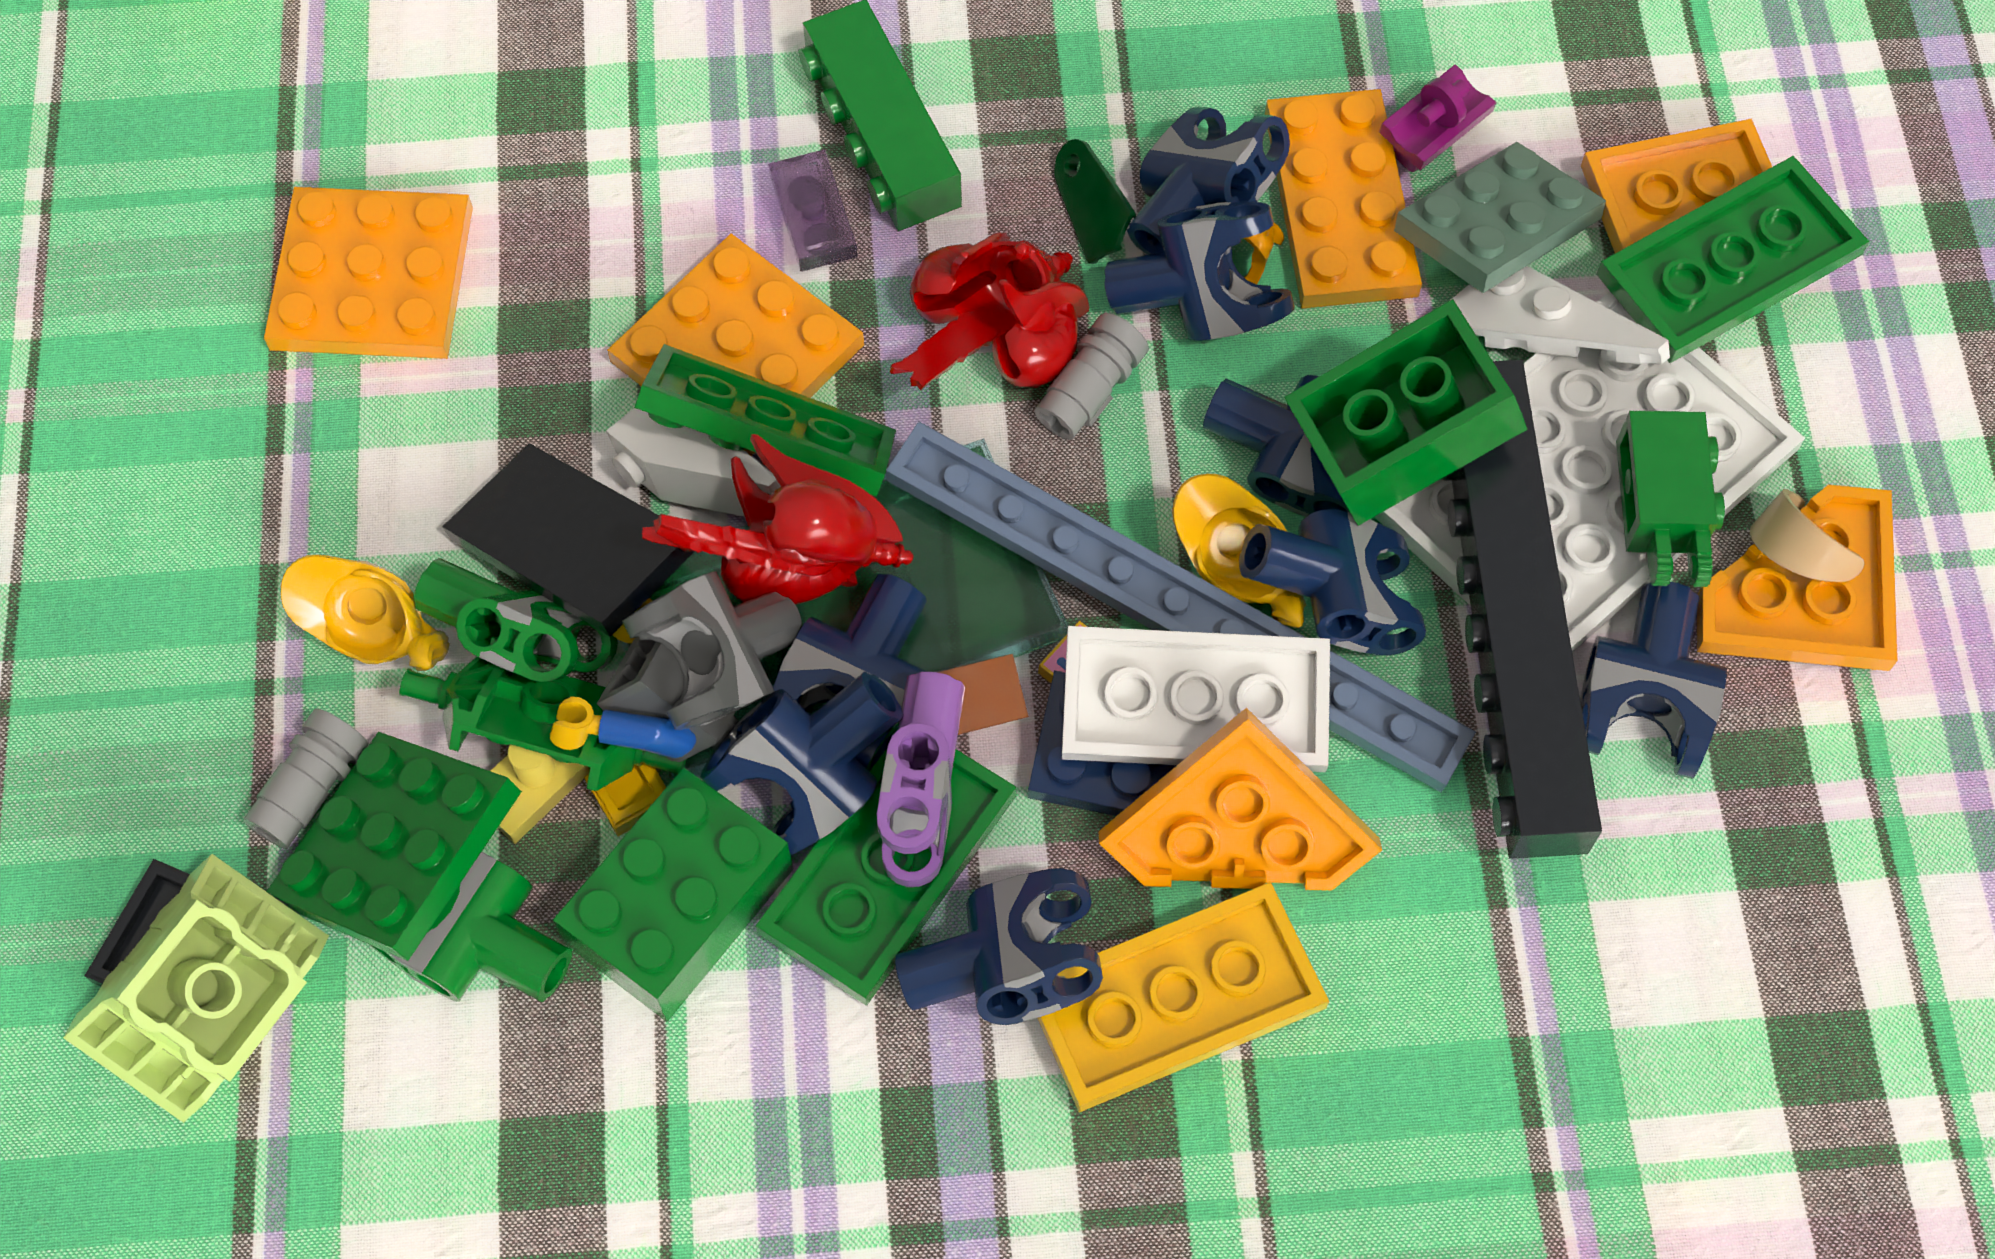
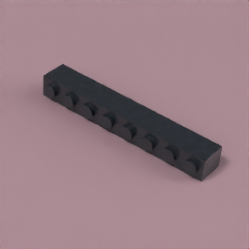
[1442,360,1602,859]

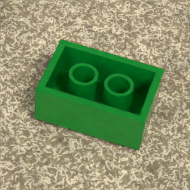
[1284,299,1528,526]
[553,768,794,1022]

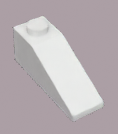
[606,408,781,517]

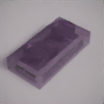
[768,149,858,272]

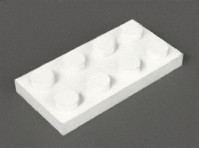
[1062,626,1330,772]

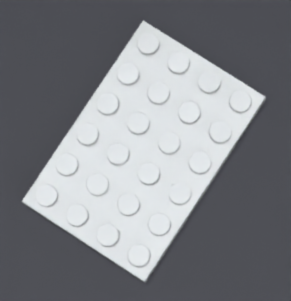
[1375,291,1805,653]

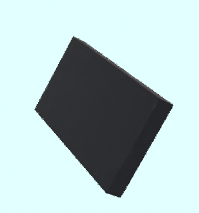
[442,443,695,637]

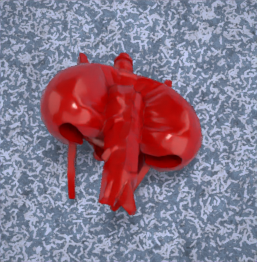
[890,232,1090,390]
[642,434,914,605]

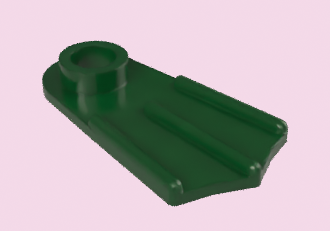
[1054,139,1136,264]

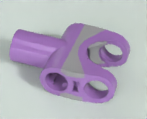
[877,672,965,887]

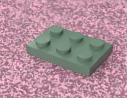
[1394,142,1606,293]

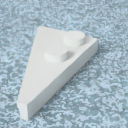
[1451,266,1670,365]

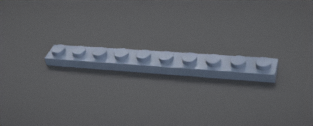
[886,421,1476,793]

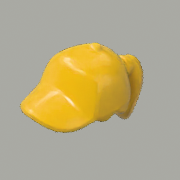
[1172,473,1306,628]
[281,554,450,671]

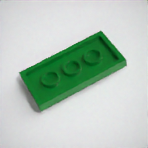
[1596,155,1870,363]
[634,344,896,496]
[755,747,1016,1006]

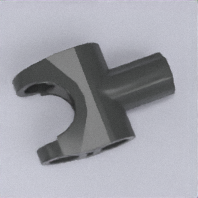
[622,571,802,730]

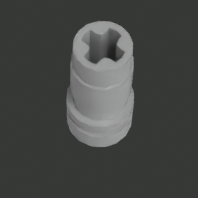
[1034,313,1149,440]
[243,709,369,849]

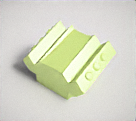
[63,854,329,1123]

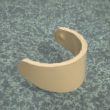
[1750,489,1864,582]

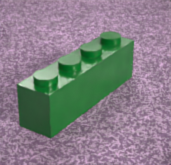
[798,0,962,232]

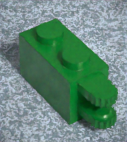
[1616,411,1725,587]

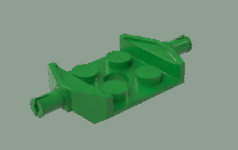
[399,657,687,791]

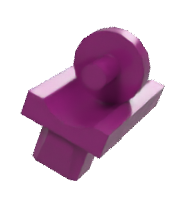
[1379,64,1497,172]

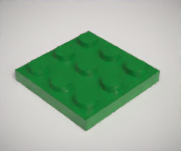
[266,731,522,961]

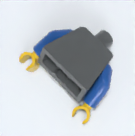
[550,598,739,762]

